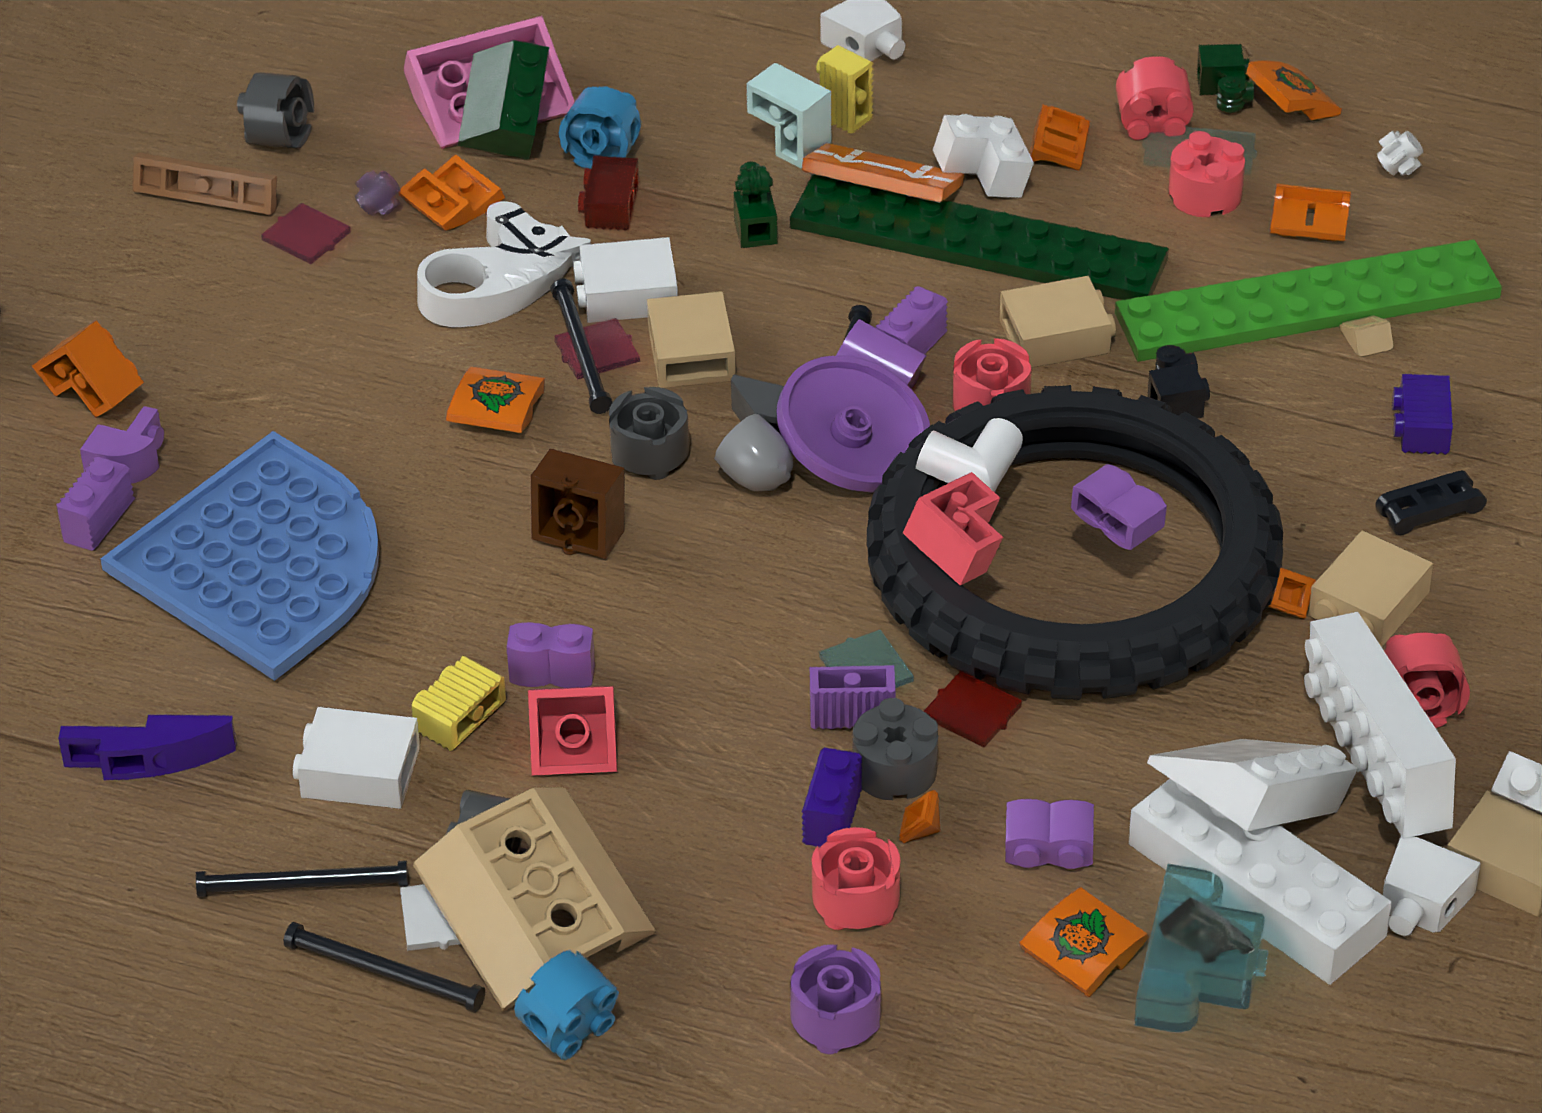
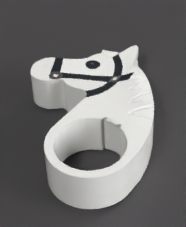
[417,201,591,327]

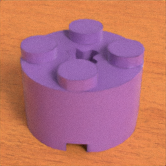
[790,945,881,1054]

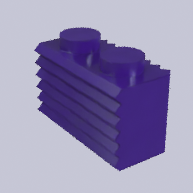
[1392,374,1453,455]
[802,748,862,847]

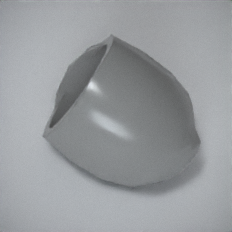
[714,413,793,491]

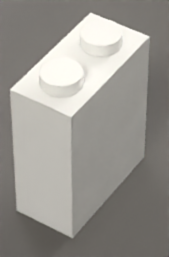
[573,237,678,323]
[293,707,420,809]

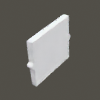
[400,884,461,951]

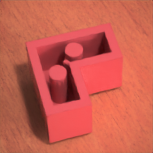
[903,472,1003,586]

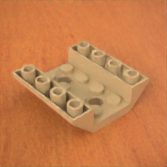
[413,787,655,1011]

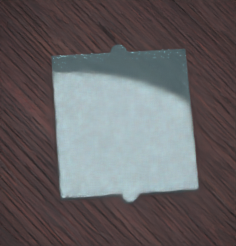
[819,630,914,688]

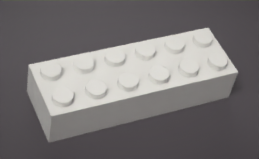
[1304,612,1456,839]
[1129,779,1392,985]

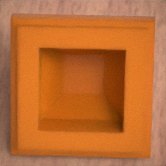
[1268,568,1316,619]
[899,789,941,843]

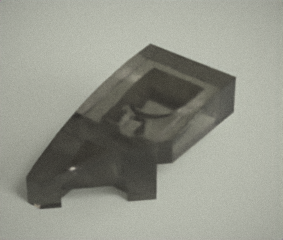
[1158,897,1254,963]

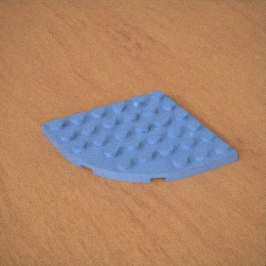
[100,431,379,681]

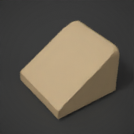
[1340,315,1393,357]

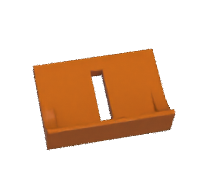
[1029,104,1090,171]
[1270,184,1351,241]

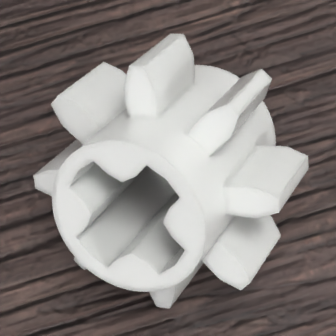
[1377,130,1423,175]

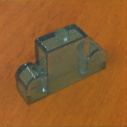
[1134,863,1269,1033]

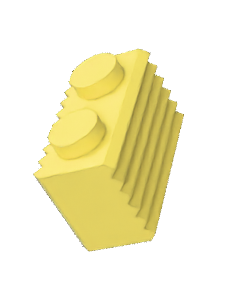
[816,45,874,133]
[411,656,506,751]

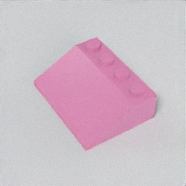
[403,16,575,149]

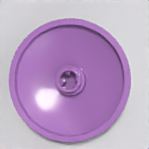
[777,356,930,492]

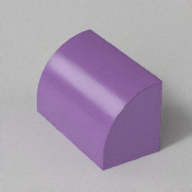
[836,319,926,389]

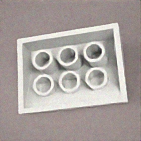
[1147,739,1358,831]

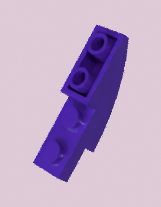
[58,715,237,780]

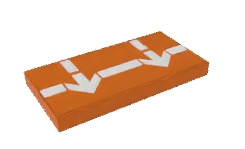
[802,143,965,203]

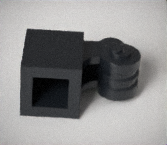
[1147,345,1210,418]

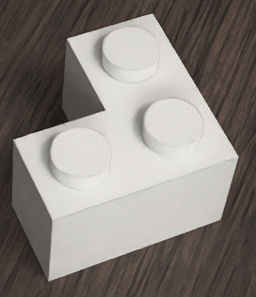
[933,114,1034,198]

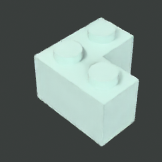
[747,63,831,169]

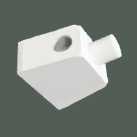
[821,0,905,61]
[1491,751,1542,814]
[1383,836,1480,936]

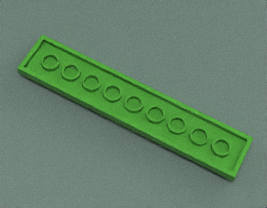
[1115,239,1502,362]

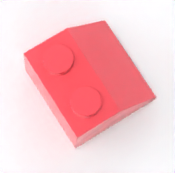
[528,686,617,775]

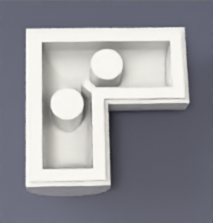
[915,418,1023,492]

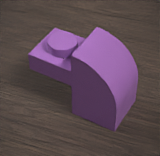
[80,406,164,484]

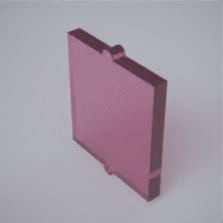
[261,203,351,264]
[554,318,640,380]

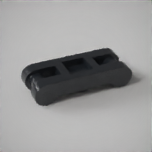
[1375,470,1487,536]

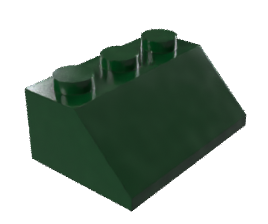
[457,40,549,160]

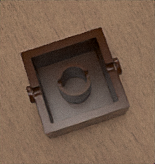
[531,448,625,559]

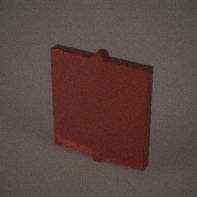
[924,671,1022,748]

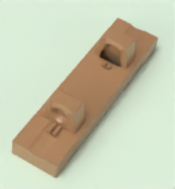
[133,152,277,215]

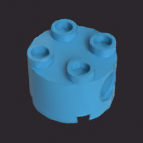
[559,87,641,171]
[514,950,619,1060]

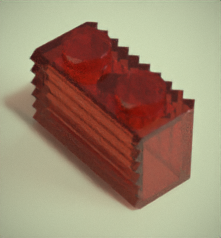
[578,156,639,231]

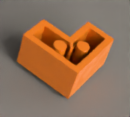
[32,320,144,417]

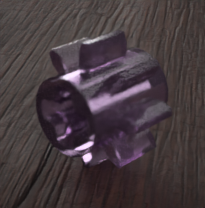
[355,170,401,216]

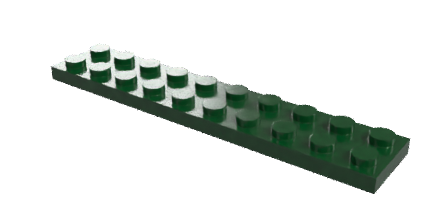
[790,174,1169,300]

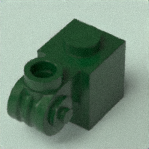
[1196,44,1254,113]
[733,162,778,248]

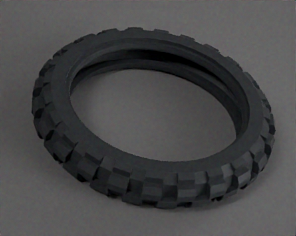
[866,385,1284,700]

